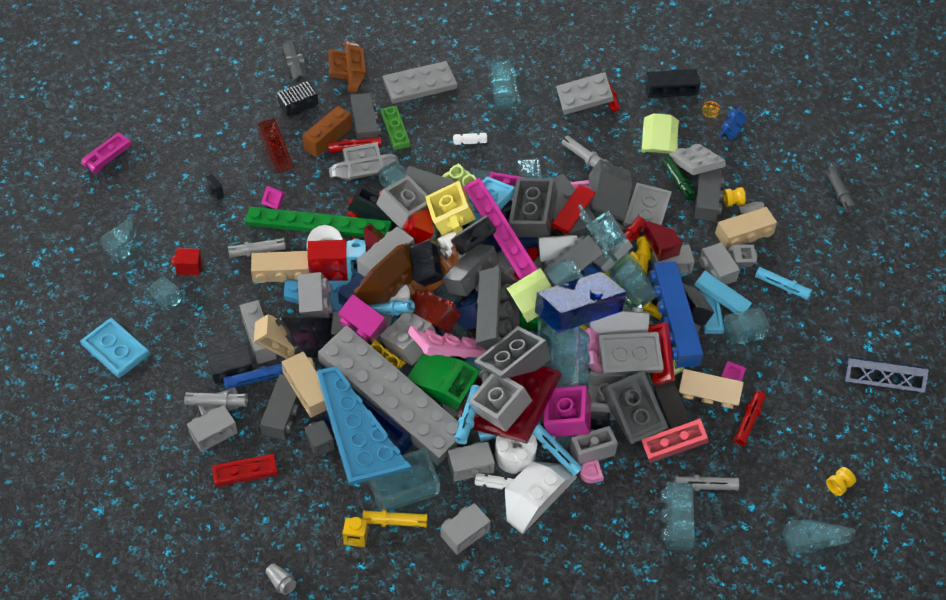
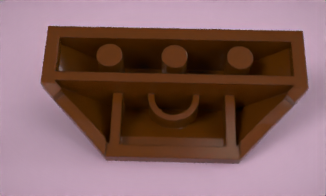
[354,243,413,304]

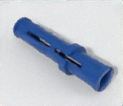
[223,363,284,390]

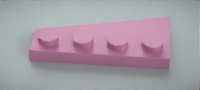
[408,326,487,358]

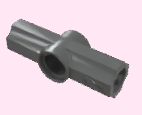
[283,40,308,85]

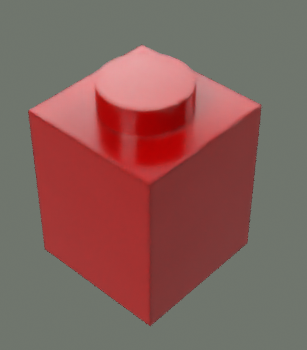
[172,248,202,275]

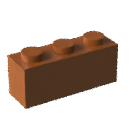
[302,106,352,158]

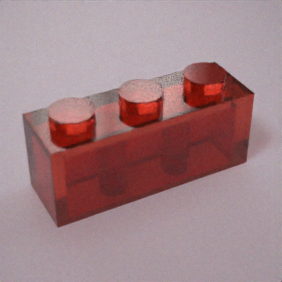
[411,289,462,334]

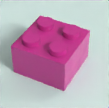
[338,294,387,343]
[544,386,592,437]

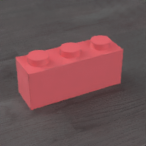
[641,419,709,463]

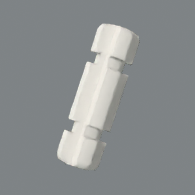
[453,133,487,145]
[475,473,514,490]

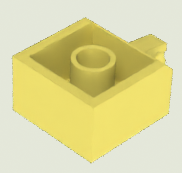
[425,181,476,235]

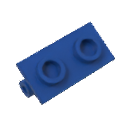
[719,105,747,139]

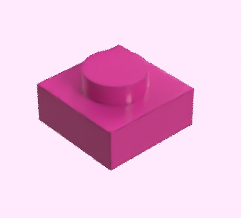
[261,186,285,210]
[721,361,746,381]

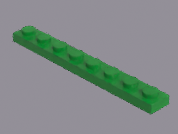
[245,207,392,238]

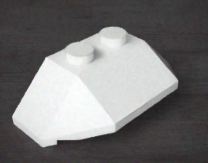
[505,461,577,534]

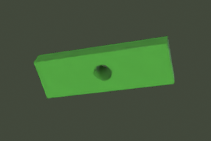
[380,106,410,150]

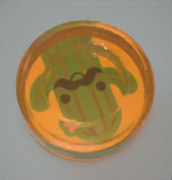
[702,101,720,118]

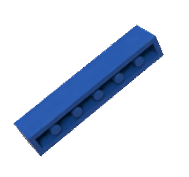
[649,261,703,368]

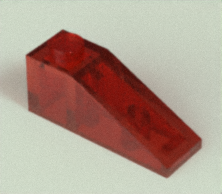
[257,118,294,173]

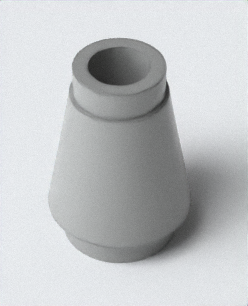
[266,563,297,595]

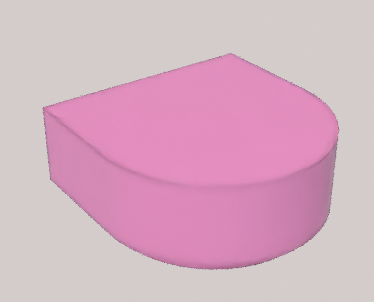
[580,459,604,483]

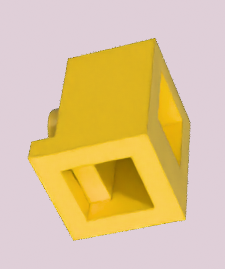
[343,517,369,547]

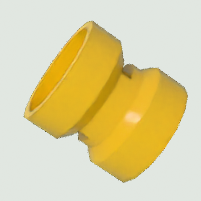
[723,187,746,207]
[826,467,856,496]

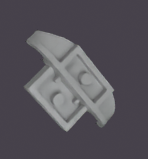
[329,143,400,180]

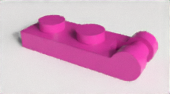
[81,132,132,174]

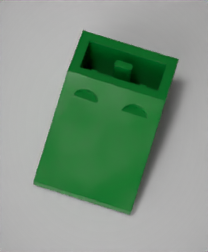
[407,352,480,412]

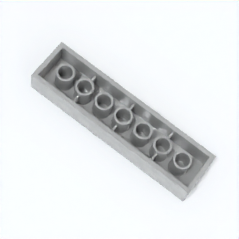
[318,325,459,466]

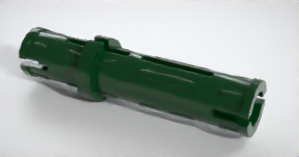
[662,156,697,201]

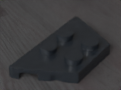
[276,317,333,357]

